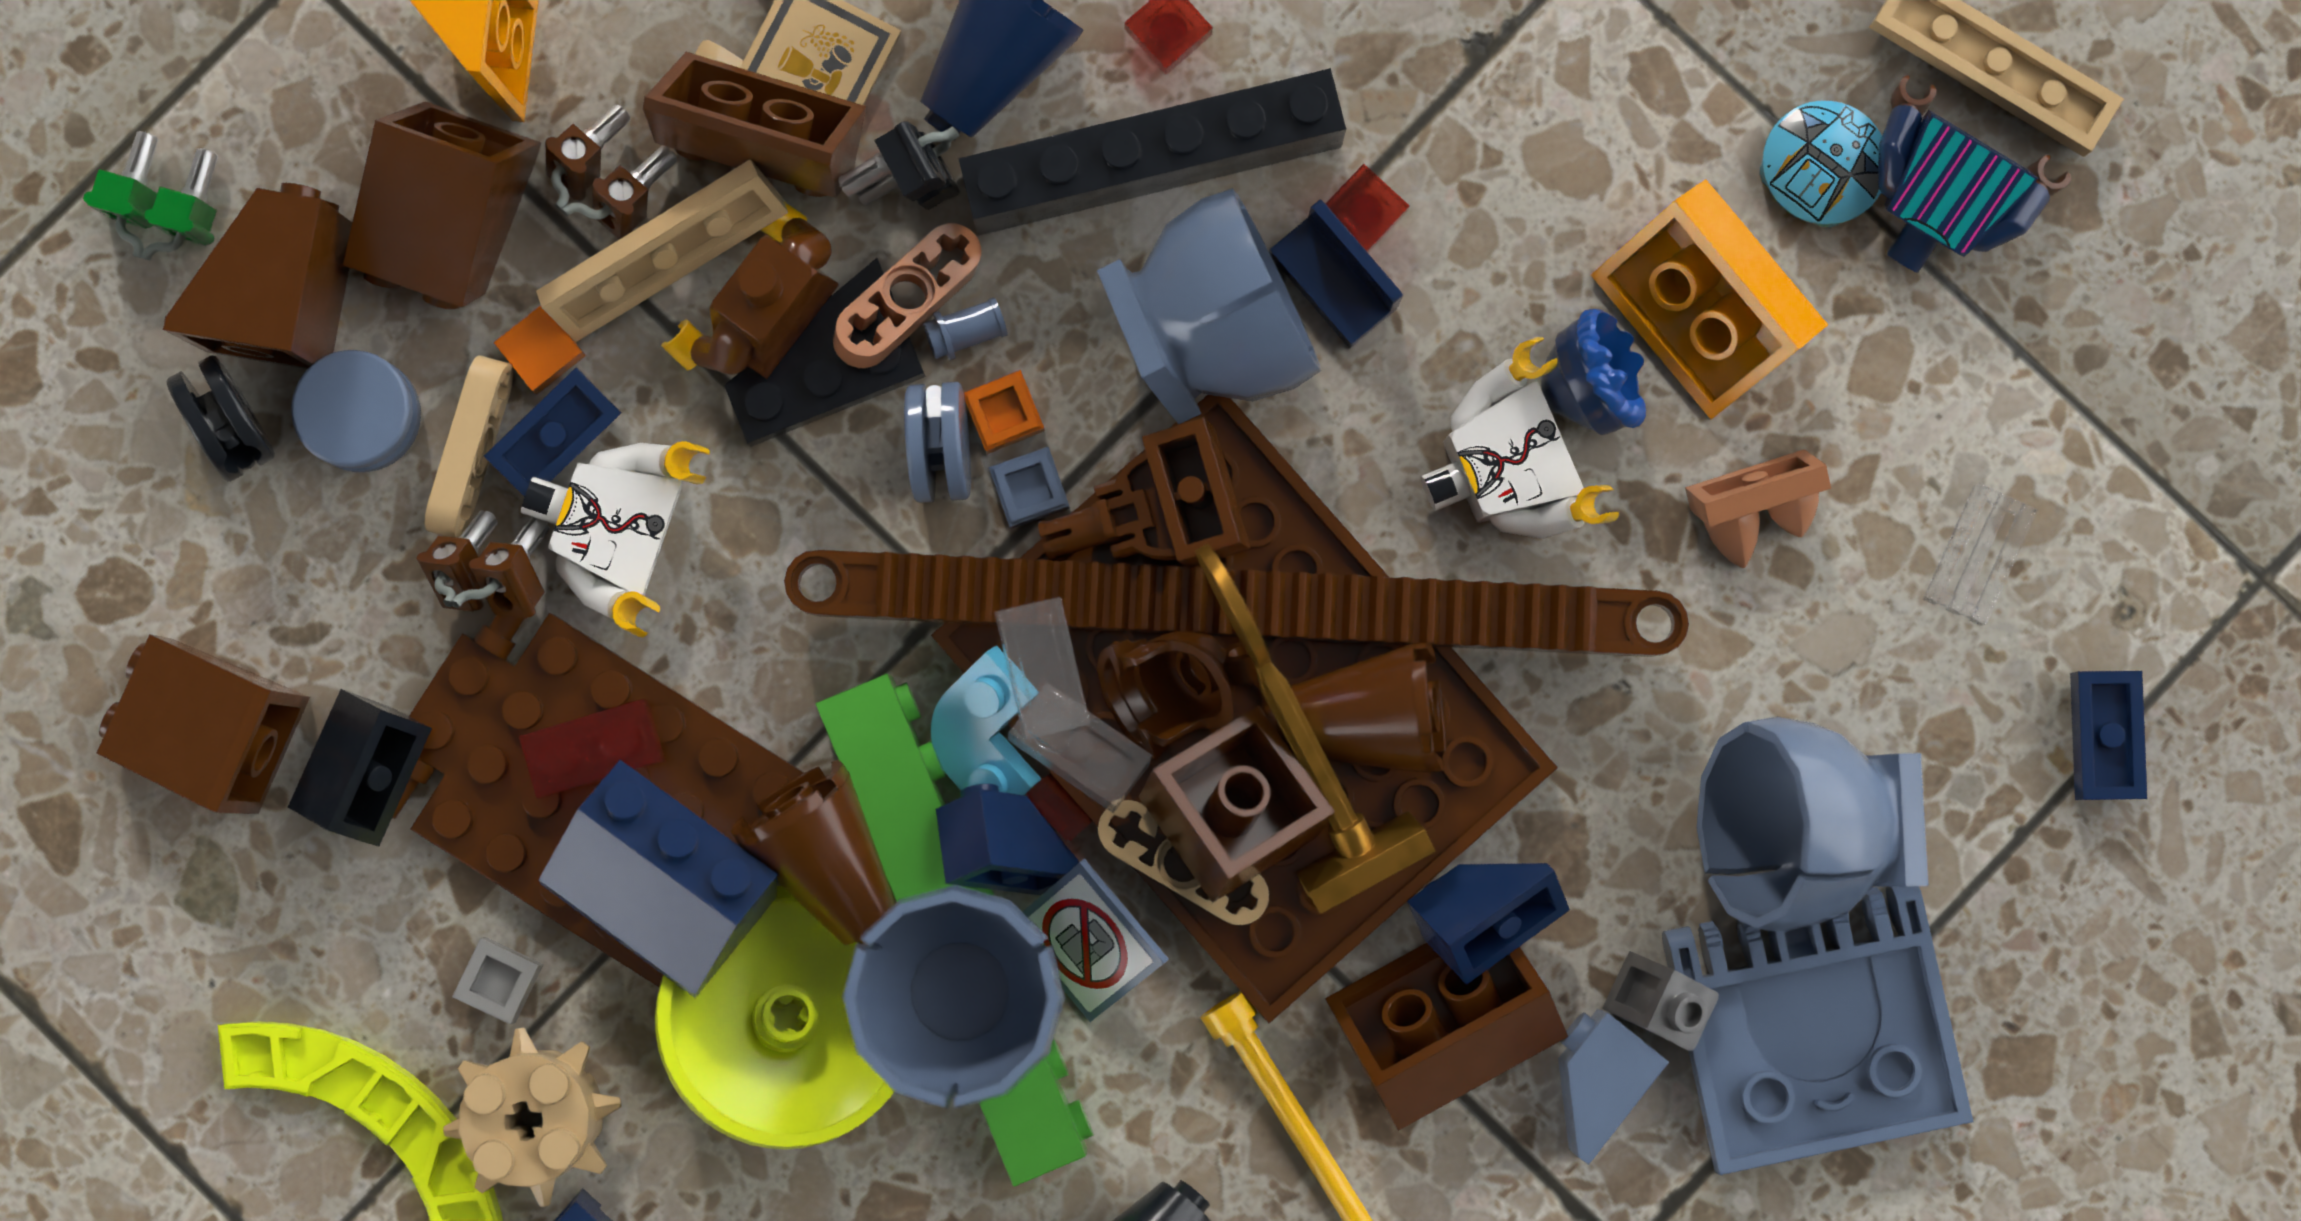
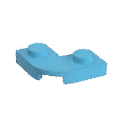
[931,645,1042,796]

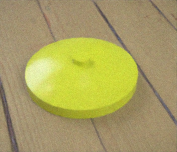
[655,886,894,1149]

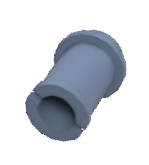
[923,298,1008,361]

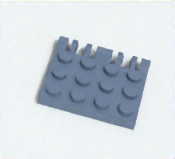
[1662,886,1973,1175]

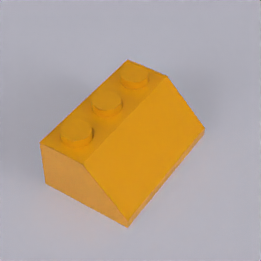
[410,0,539,122]
[1591,179,1828,420]

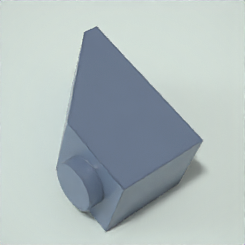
[1558,1008,1669,1165]

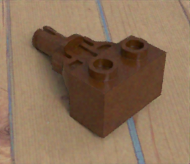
[1038,417,1251,568]

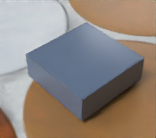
[989,446,1070,529]

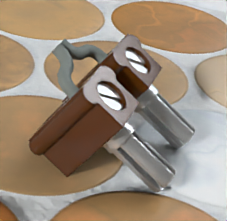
[545,105,677,239]
[417,510,549,619]

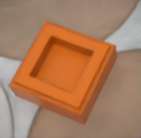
[493,305,586,394]
[964,370,1045,454]

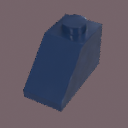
[936,784,1080,895]
[1407,863,1570,985]

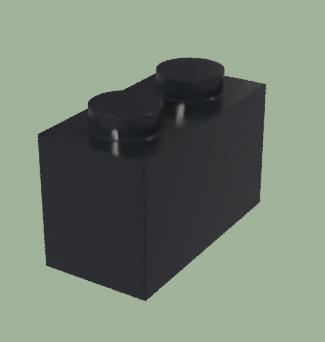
[288,689,432,847]

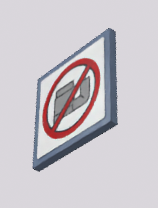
[1023,858,1169,1022]

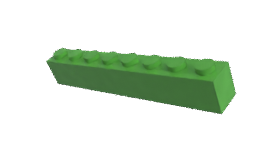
[815,674,1094,1187]

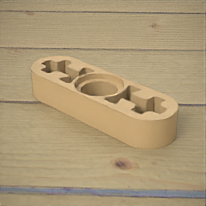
[425,355,513,538]
[1098,800,1269,925]

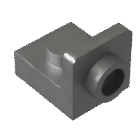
[1602,951,1719,1051]

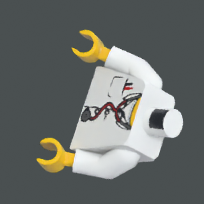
[1421,337,1619,539]
[521,441,710,638]

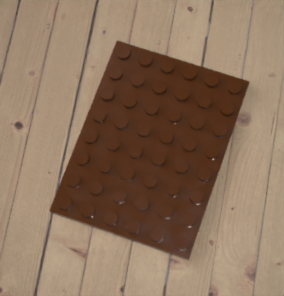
[931,395,1558,1023]

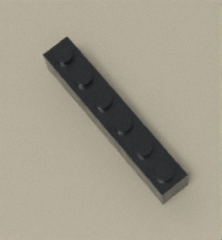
[958,68,1346,236]

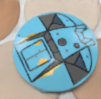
[1760,101,1882,228]

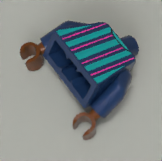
[1878,75,2072,273]

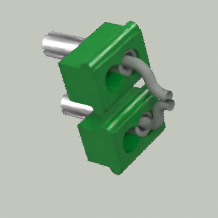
[83,131,218,261]

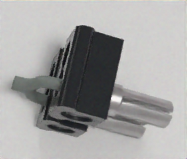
[838,121,960,210]

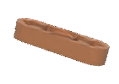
[833,223,982,368]

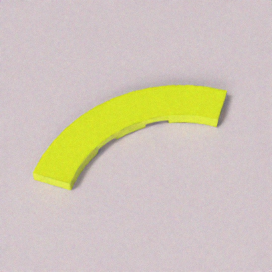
[218,1021,503,1221]

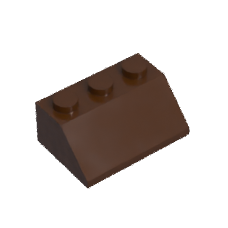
[643,52,867,198]
[1325,943,1568,1131]

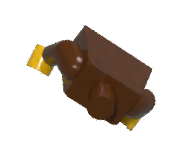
[661,200,839,380]

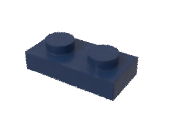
[484,367,622,497]
[2070,671,2148,800]

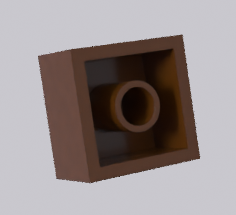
[1139,706,1335,903]

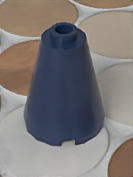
[920,0,1084,141]

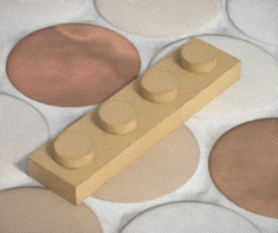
[1869,0,2124,157]
[536,159,788,342]

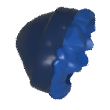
[1541,309,1646,435]

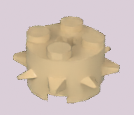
[443,1027,621,1207]

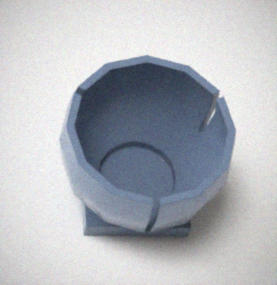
[1097,188,1321,425]
[1696,717,1928,932]
[842,885,1065,1109]

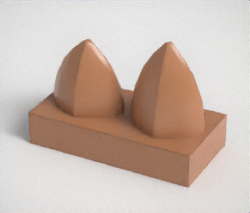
[1685,449,1831,568]

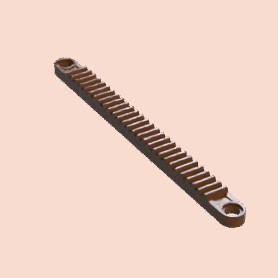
[784,550,1689,657]

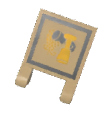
[695,0,901,105]

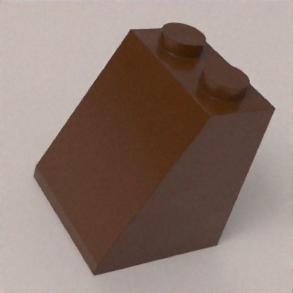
[343,101,541,309]
[163,183,352,369]
[97,634,310,814]

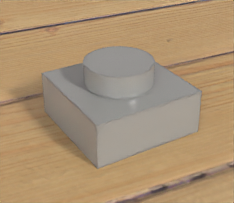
[452,937,544,1024]

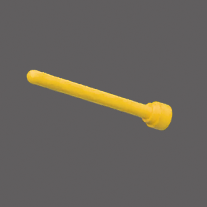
[1200,991,1373,1221]

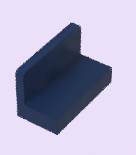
[1269,199,1403,349]

